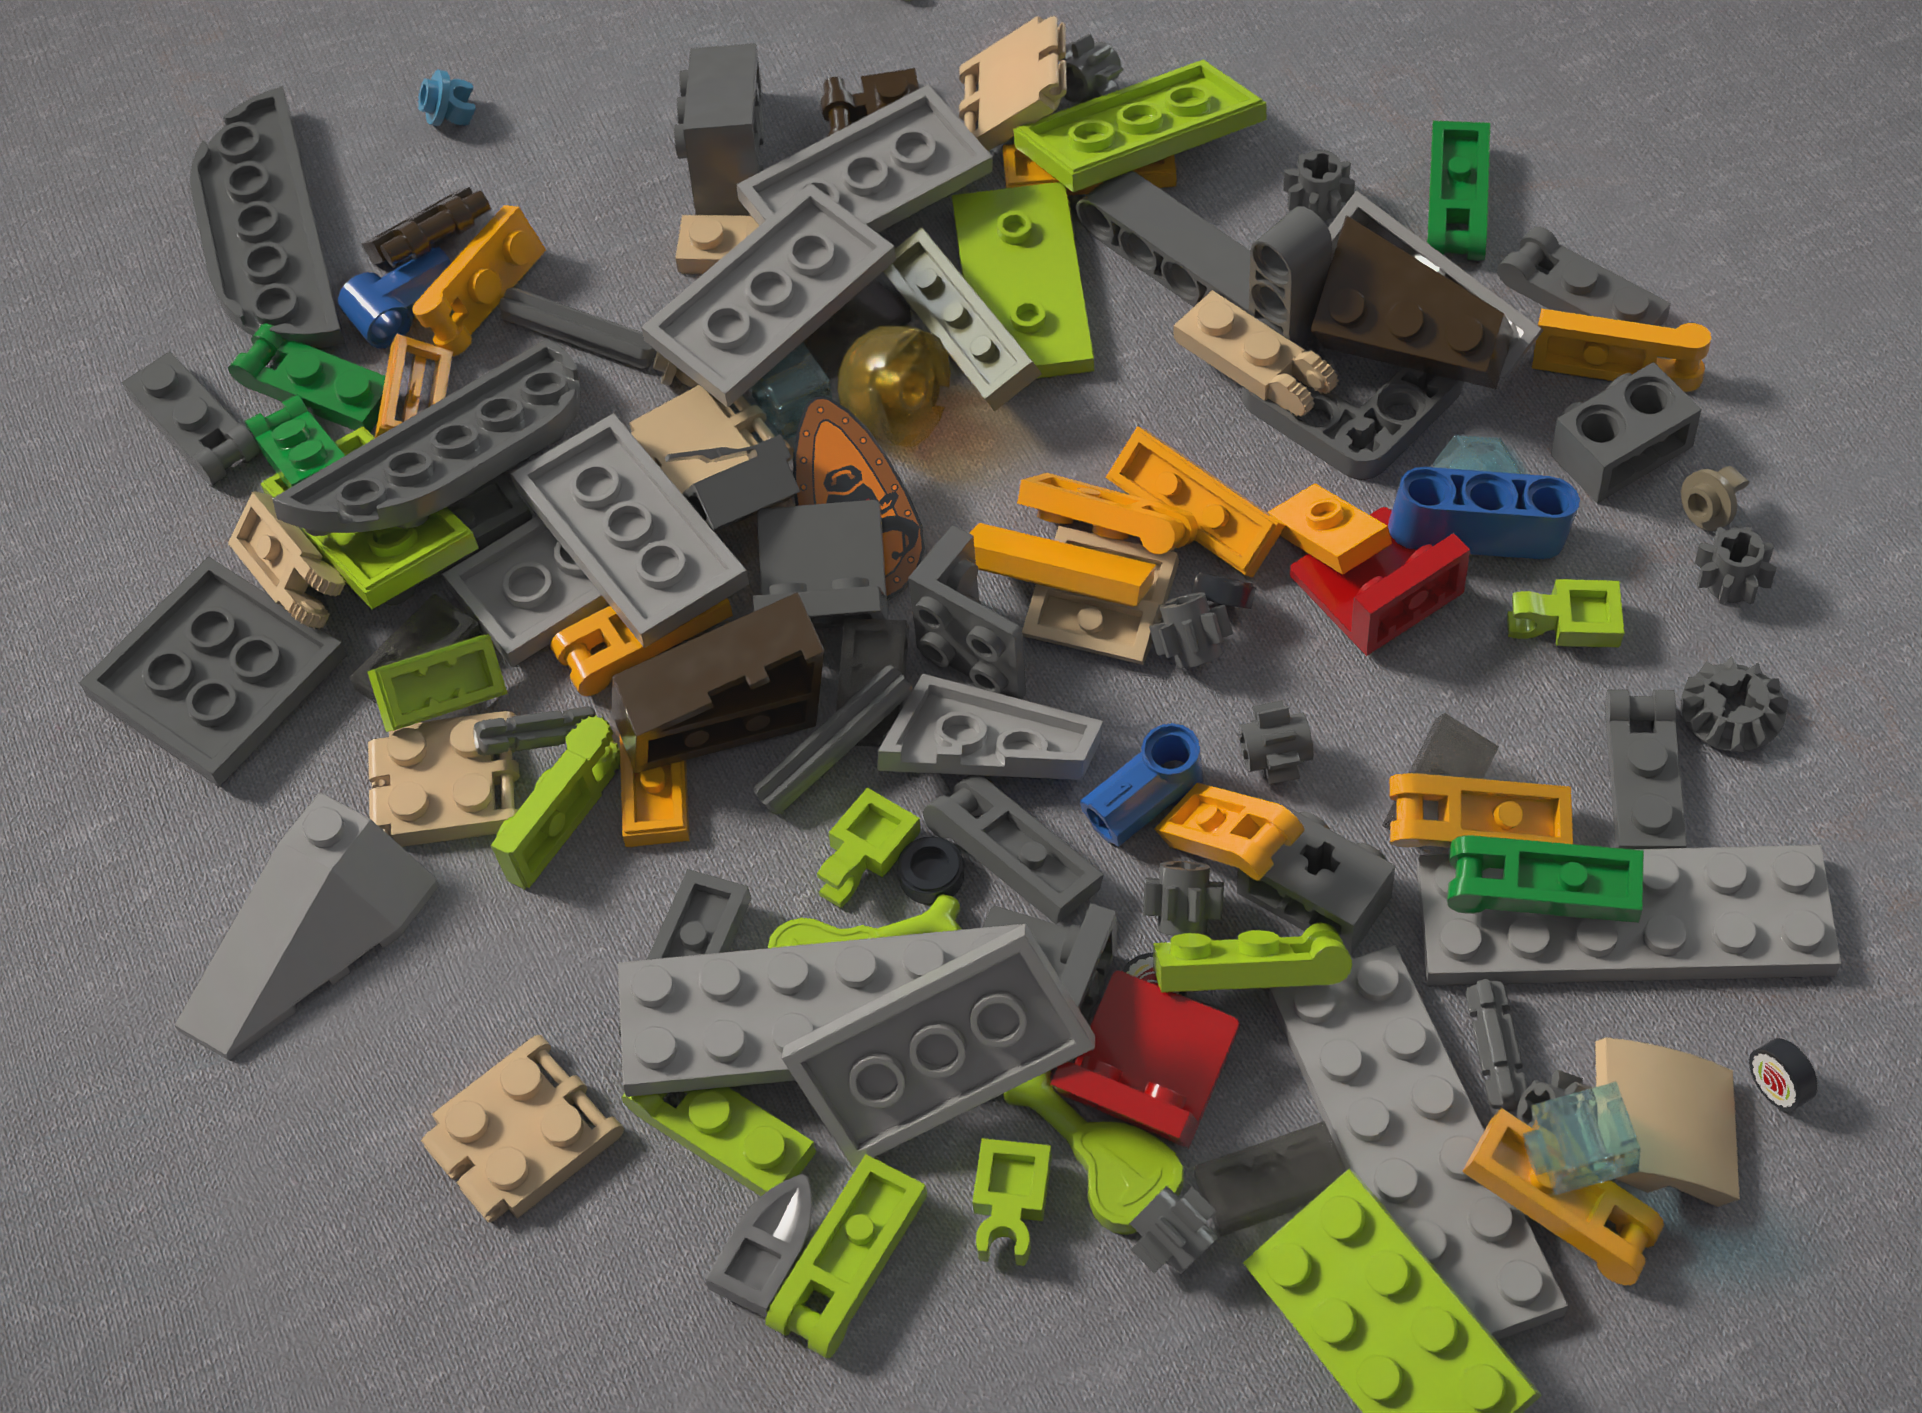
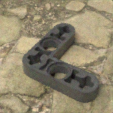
[1241,367,1464,480]

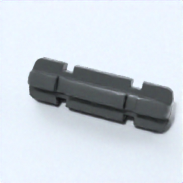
[473,707,596,756]
[1465,979,1528,1111]

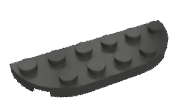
[190,86,345,349]
[272,338,581,536]

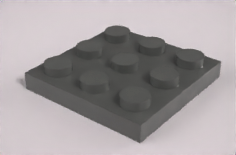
[79,556,347,787]

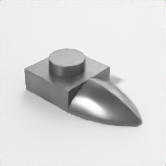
[705,1174,812,1318]

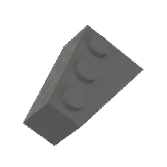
[674,43,764,216]

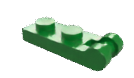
[1426,120,1490,261]
[228,324,386,432]
[244,394,345,488]
[1447,835,1644,923]

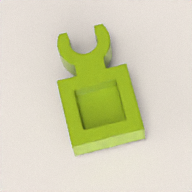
[972,1138,1052,1266]

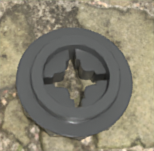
[1681,656,1788,752]

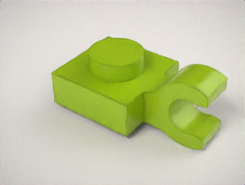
[1507,579,1625,648]
[817,788,921,908]

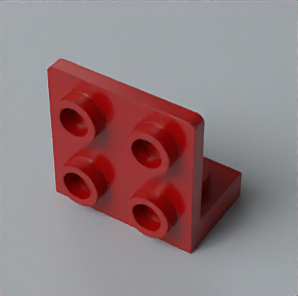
[1290,507,1470,656]
[1051,970,1240,1149]

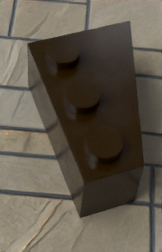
[1311,215,1514,389]
[612,592,824,773]

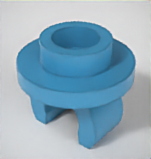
[418,69,476,126]

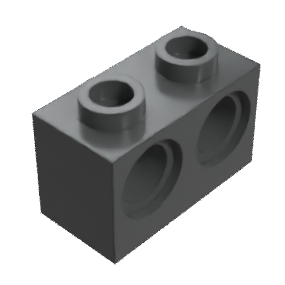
[1551,362,1702,503]

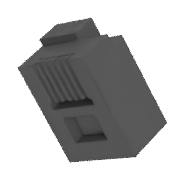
[665,434,800,532]

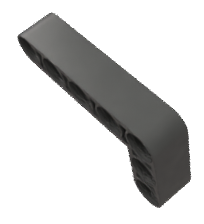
[1076,171,1332,348]

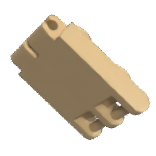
[959,16,1067,151]
[629,385,794,493]
[368,711,520,847]
[421,1035,624,1223]

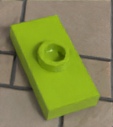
[367,634,508,732]

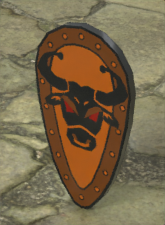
[793,396,926,601]

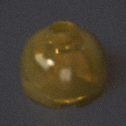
[837,326,951,447]

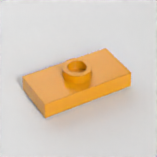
[1268,483,1392,574]

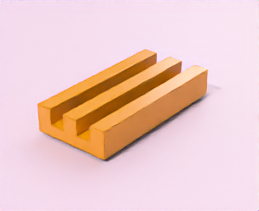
[375,334,453,438]

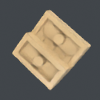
[1022,526,1179,665]
[1595,1038,1740,1207]

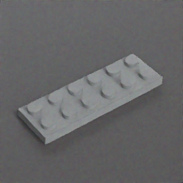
[1417,845,1841,986]
[618,924,1021,1097]
[1269,945,1568,1341]

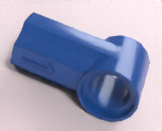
[338,247,451,348]
[1080,723,1204,847]

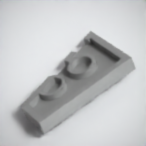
[877,674,1103,780]

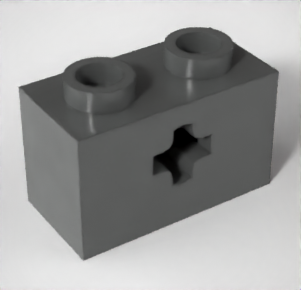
[1237,803,1395,956]

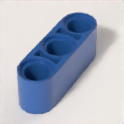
[1388,467,1580,559]

